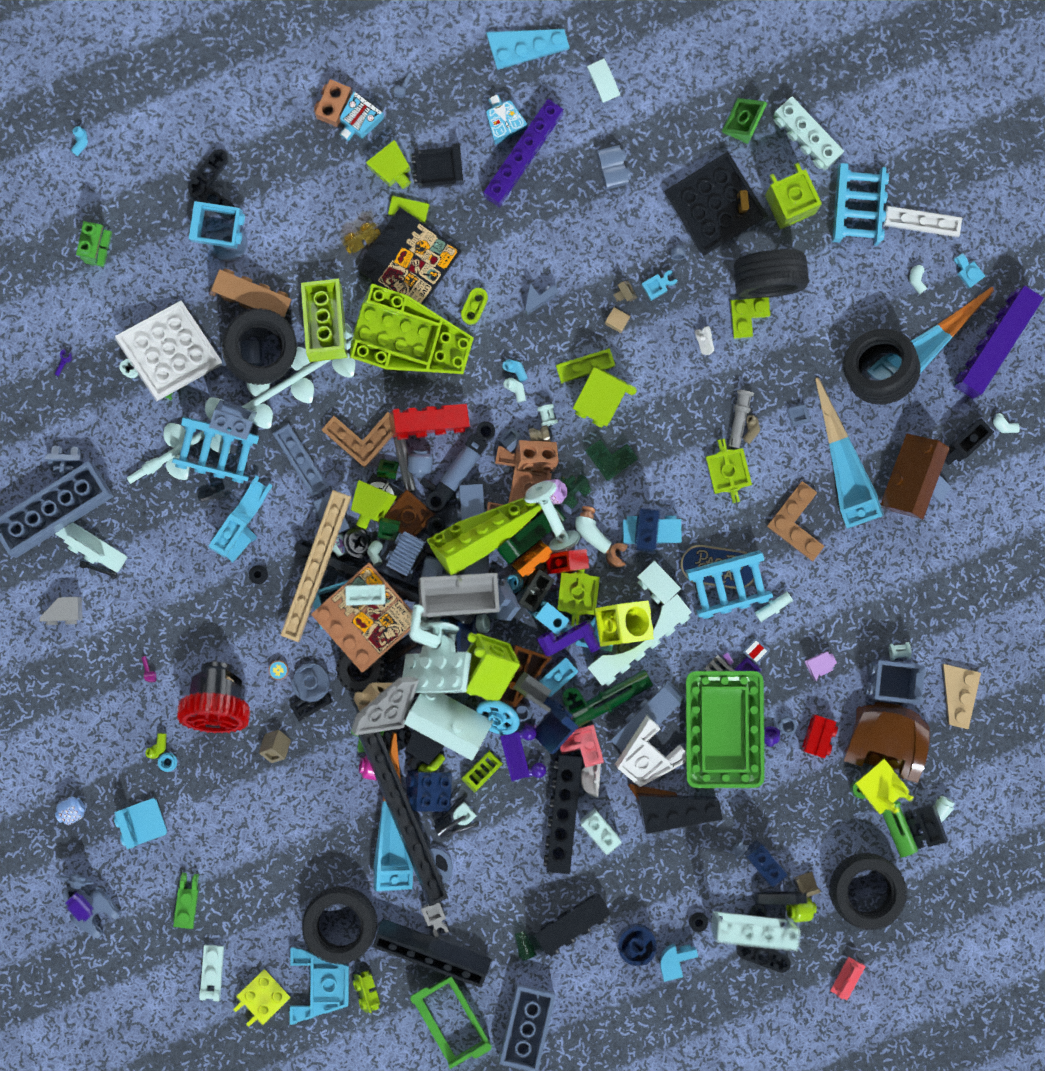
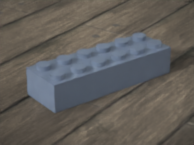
[0,461,114,558]

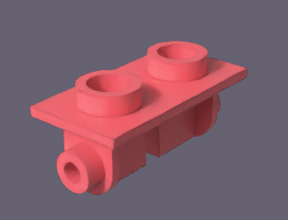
[830,957,866,1000]

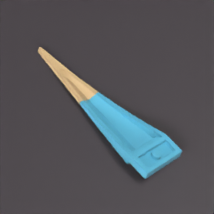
[816,378,884,529]

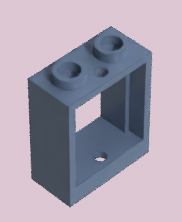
[209,400,257,440]

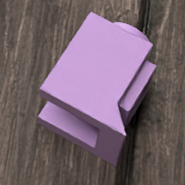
[804,651,837,681]

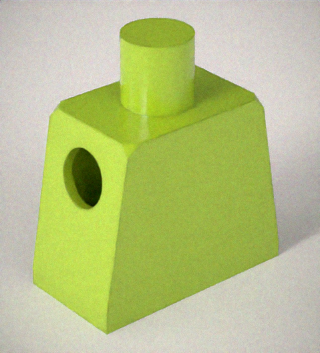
[366,140,411,189]
[351,480,397,529]

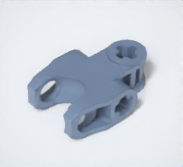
[63,886,122,939]

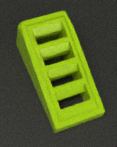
[461,750,503,793]

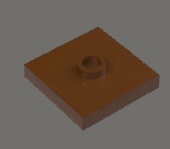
[384,489,435,537]

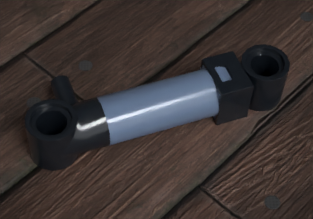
[420,421,496,512]

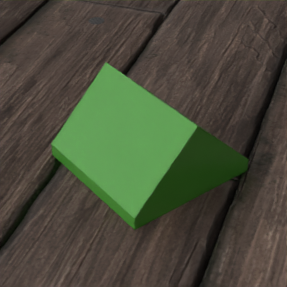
[722,98,767,144]

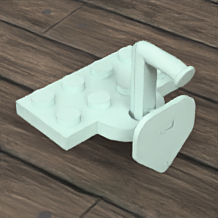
[402,605,471,693]

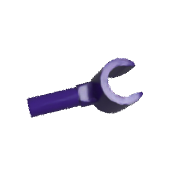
[55,349,73,376]

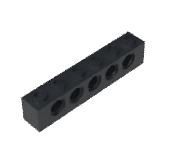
[543,754,582,874]

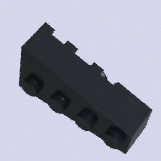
[638,793,723,834]

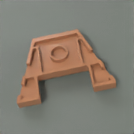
[487,446,552,513]

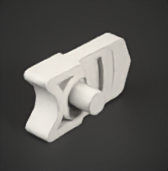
[695,326,714,355]

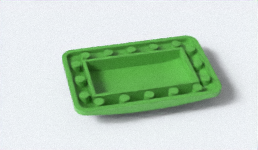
[686,671,765,788]

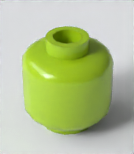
[786,897,817,923]

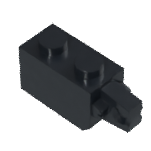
[945,418,994,465]

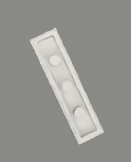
[883,206,962,237]

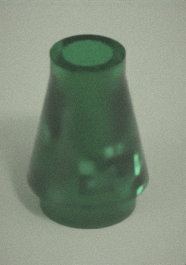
[514,931,537,961]

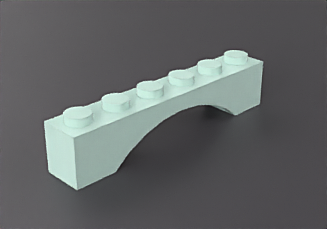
[587,594,692,686]

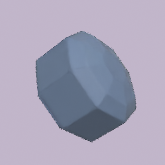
[778,716,798,736]

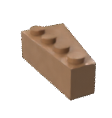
[209,268,291,317]

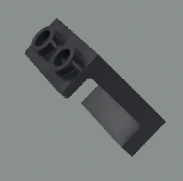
[411,143,464,189]

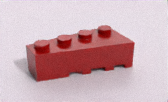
[389,404,470,440]

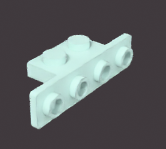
[55,523,127,572]

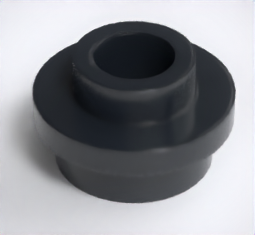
[249,565,268,584]
[689,912,708,932]

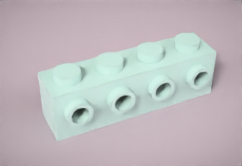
[773,97,844,171]

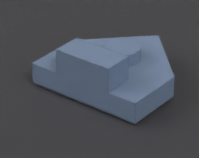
[489,579,521,621]

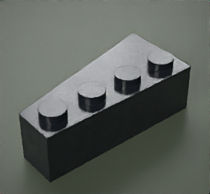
[527,893,611,957]

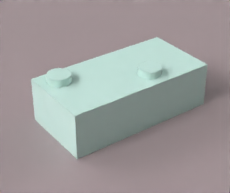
[404,693,493,760]

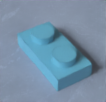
[539,657,579,697]

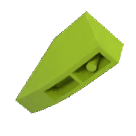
[427,497,542,576]

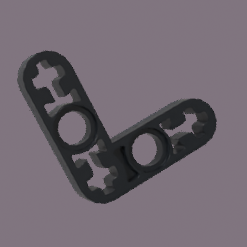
[188,149,235,220]
[736,904,791,973]

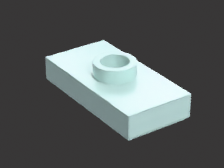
[345,584,386,606]

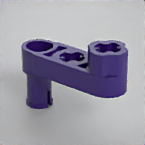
[537,620,601,656]

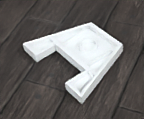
[615,715,686,787]

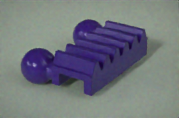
[500,725,546,782]

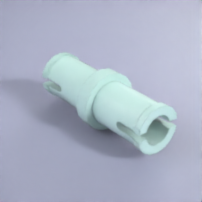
[754,591,793,623]

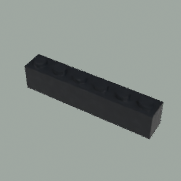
[372,918,492,988]

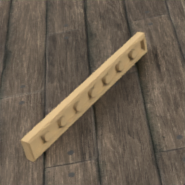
[280,490,351,642]

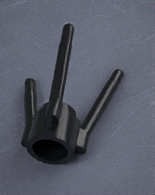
[434,794,479,838]

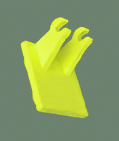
[855,759,913,814]
[233,969,291,1027]

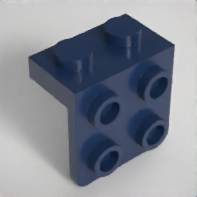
[535,697,579,754]
[405,770,452,812]

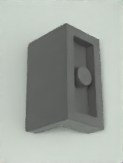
[513,672,552,712]

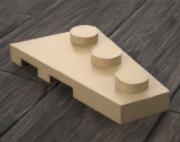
[942,664,981,729]

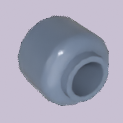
[408,449,433,478]

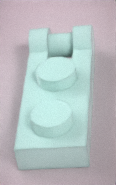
[199,945,224,1001]

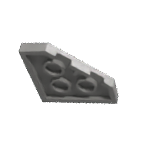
[351,676,419,735]

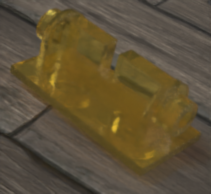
[341,222,381,254]

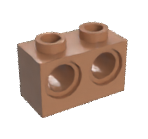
[314,79,352,127]
[515,440,559,473]

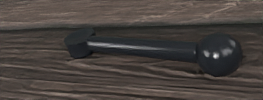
[79,561,118,579]

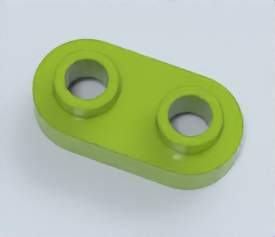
[461,288,488,325]

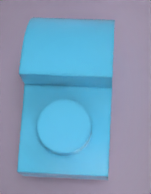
[660,944,698,982]

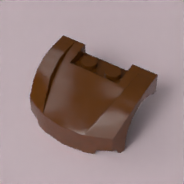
[843,702,930,783]

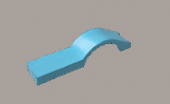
[208,476,272,558]

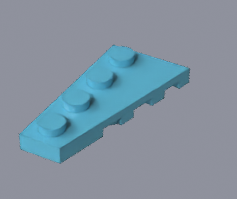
[486,29,569,70]

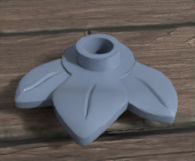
[55,874,93,889]

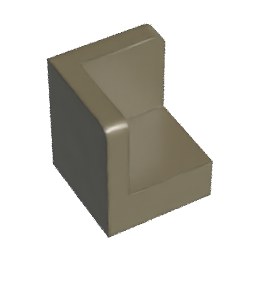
[259,730,291,763]
[793,871,821,897]

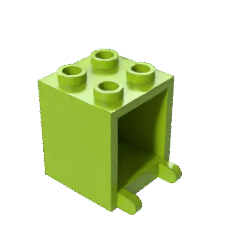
[765,163,822,230]
[573,367,637,428]
[466,633,520,701]

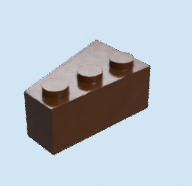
[499,644,552,707]

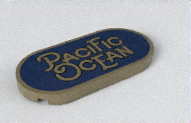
[680,545,754,589]

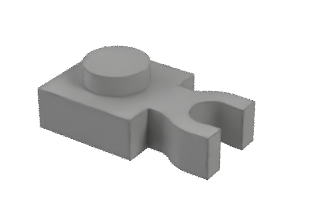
[420,902,449,938]

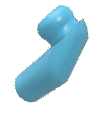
[70,126,88,156]
[502,359,528,382]

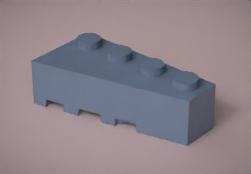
[611,679,684,752]

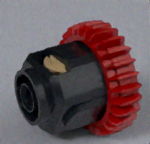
[177,662,250,734]

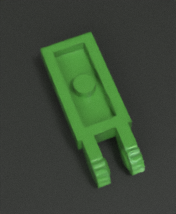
[173,872,199,929]

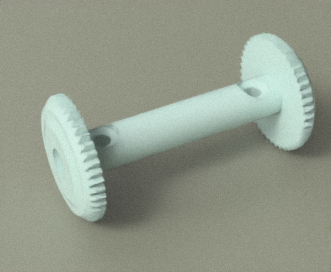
[525,481,580,553]

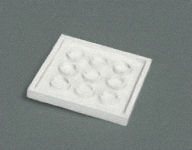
[115,301,222,402]

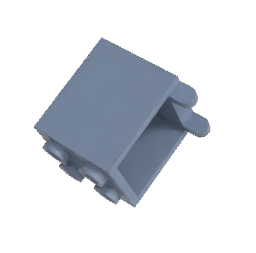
[865,660,926,705]

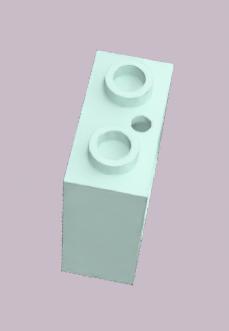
[580,808,622,855]

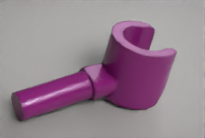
[141,656,156,682]

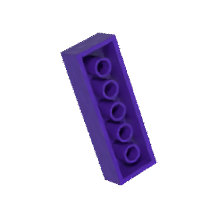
[954,285,1044,399]

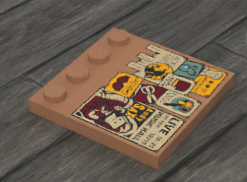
[311,563,421,673]

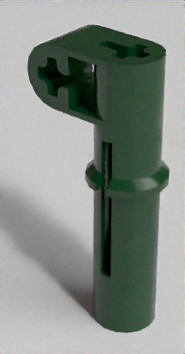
[562,670,653,728]

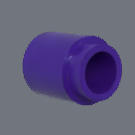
[65,892,94,922]

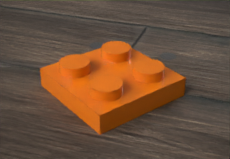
[511,540,552,577]

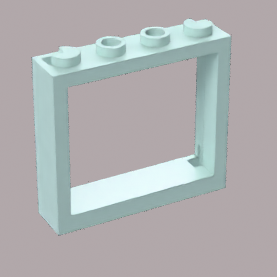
[711,911,800,950]

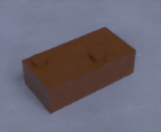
[880,433,949,520]

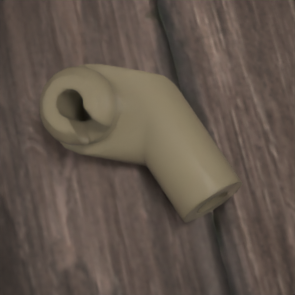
[742,415,760,444]

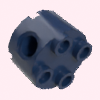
[617,923,657,966]

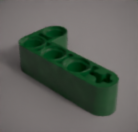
[496,504,567,565]

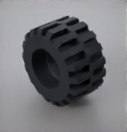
[336,652,386,693]

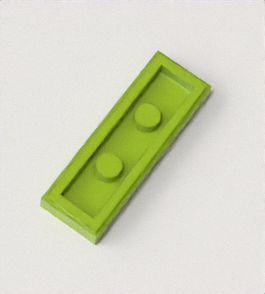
[555,348,616,384]

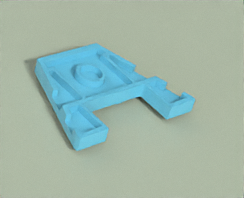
[290,947,349,1025]

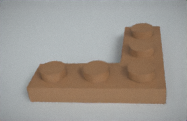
[322,412,392,468]
[767,481,825,561]

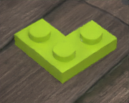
[730,297,770,339]

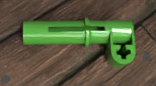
[850,777,919,858]

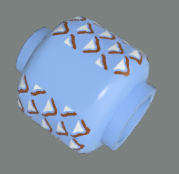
[55,796,86,825]

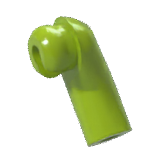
[145,733,167,759]
[418,753,445,772]

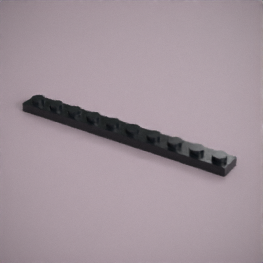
[294,539,476,624]
[358,732,448,906]

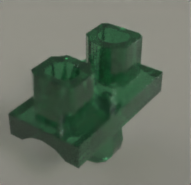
[560,474,592,509]

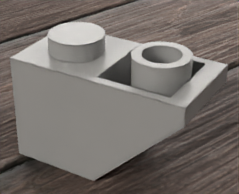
[40,597,83,625]

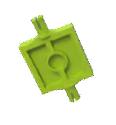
[705,439,752,504]
[557,569,600,626]

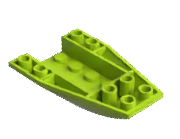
[350,284,474,374]

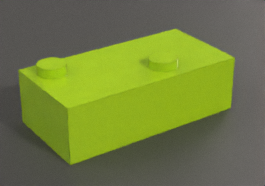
[301,279,348,362]

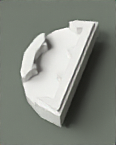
[580,764,601,798]

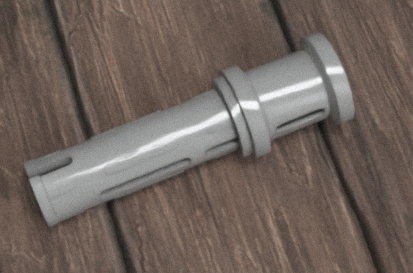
[728,390,754,449]

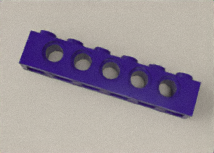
[483,99,564,208]

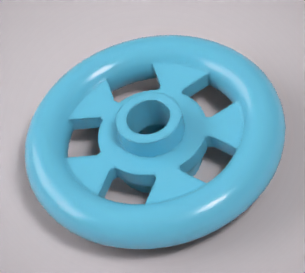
[476,700,520,735]

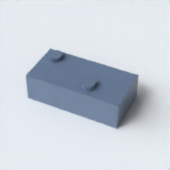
[498,983,556,1071]

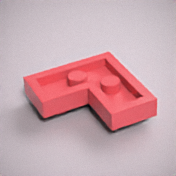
[560,725,604,768]

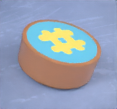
[269,661,289,680]

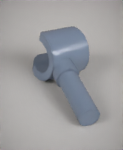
[394,73,412,98]

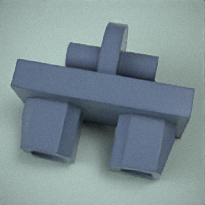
[45,446,84,477]

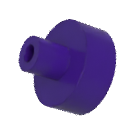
[764,726,780,747]

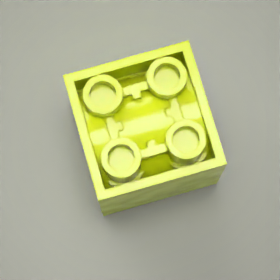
[595,601,654,647]

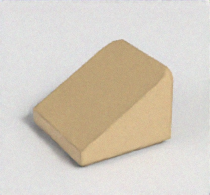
[605,307,631,333]

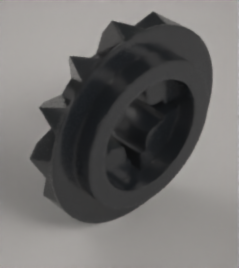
[342,528,371,559]
[382,725,411,751]

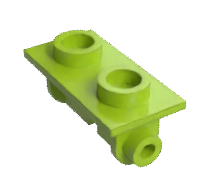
[353,970,380,1013]

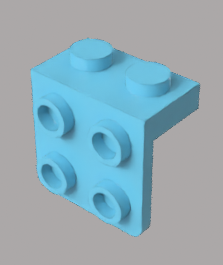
[114,798,167,849]

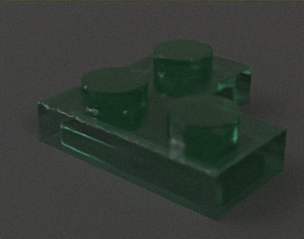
[585,439,638,482]

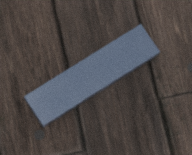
[272,423,329,498]

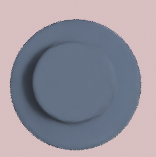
[514,704,532,723]

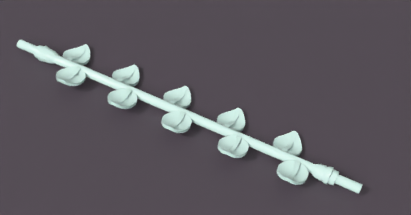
[127,323,356,484]

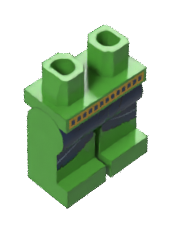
[76,221,112,267]

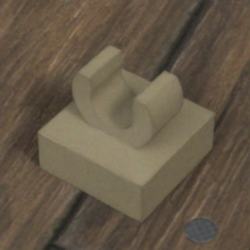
[614,281,638,302]

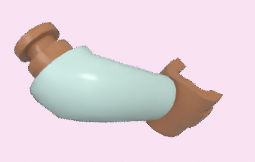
[575,506,628,567]

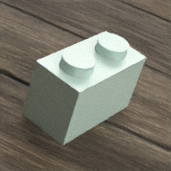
[637,561,681,605]

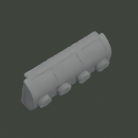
[418,573,500,617]

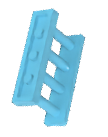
[832,163,889,246]
[172,417,259,483]
[685,550,773,619]

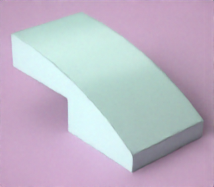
[587,59,620,102]

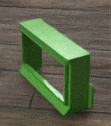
[410,976,491,1069]

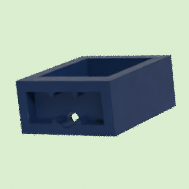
[634,508,660,552]
[744,840,787,888]

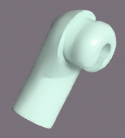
[909,265,927,294]
[503,378,526,403]
[993,413,1019,433]
[367,540,383,567]

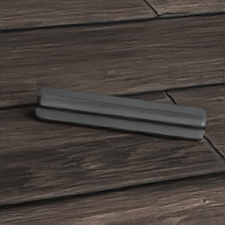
[394,437,416,492]

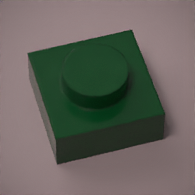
[377,459,399,480]
[378,517,400,541]

